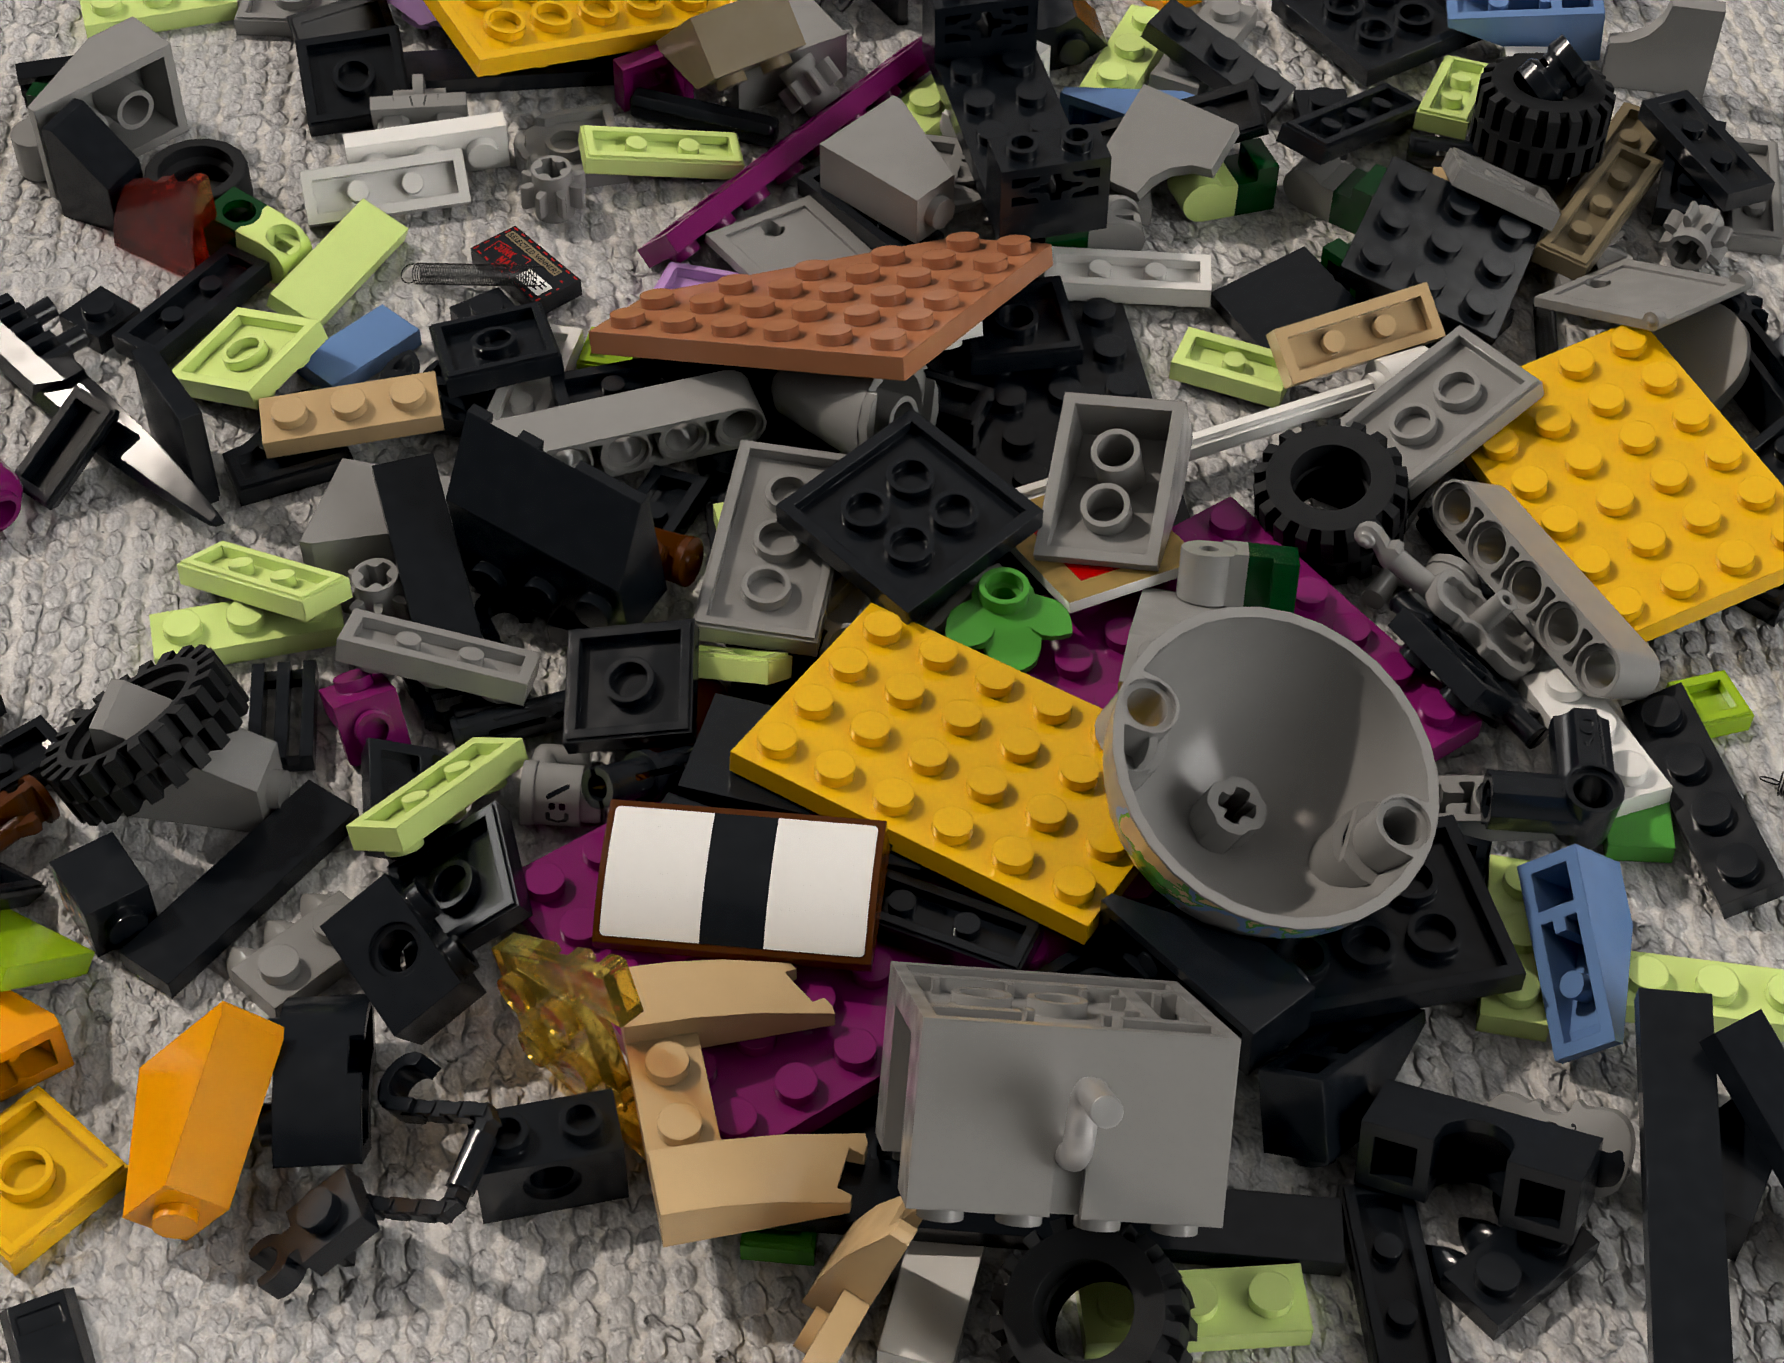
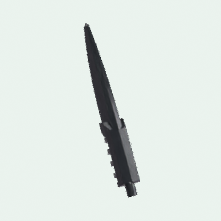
[0,293,225,527]

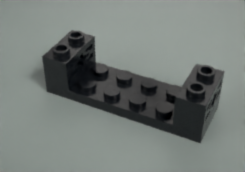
[922,0,1112,240]

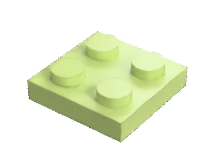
[172,307,328,410]

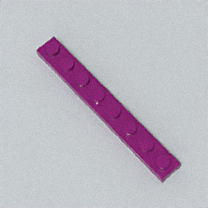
[637,36,930,268]

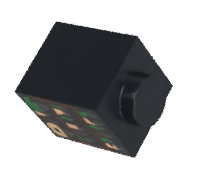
[49,832,158,957]

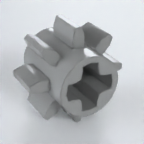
[777,52,843,118]
[520,155,586,224]
[1658,201,1733,272]
[341,558,410,621]

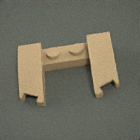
[613,959,868,1247]
[793,1196,923,1363]

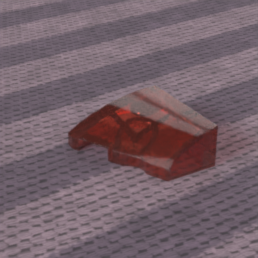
[113,173,217,277]

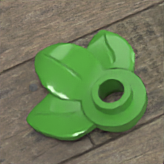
[945,567,1073,673]

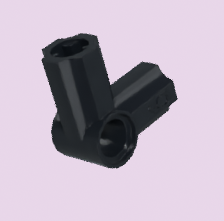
[1480,708,1625,849]

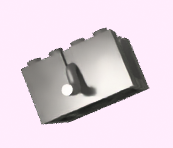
[875,961,1241,1237]

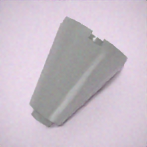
[771,365,939,454]

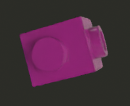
[613,44,694,112]
[318,669,411,766]

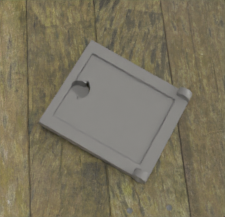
[705,195,872,275]
[1534,259,1753,331]

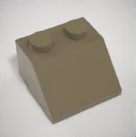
[656,0,806,92]

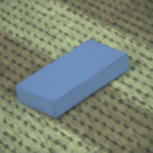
[297,304,422,389]

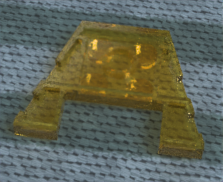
[491,933,647,1162]

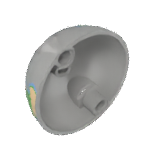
[1095,607,1440,939]

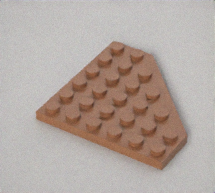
[588,231,1053,381]

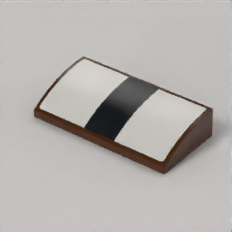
[592,799,890,972]

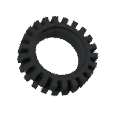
[40,644,250,826]

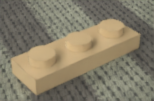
[1266,282,1446,389]
[259,371,445,459]

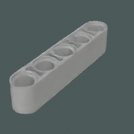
[491,370,767,477]
[1432,479,1661,701]

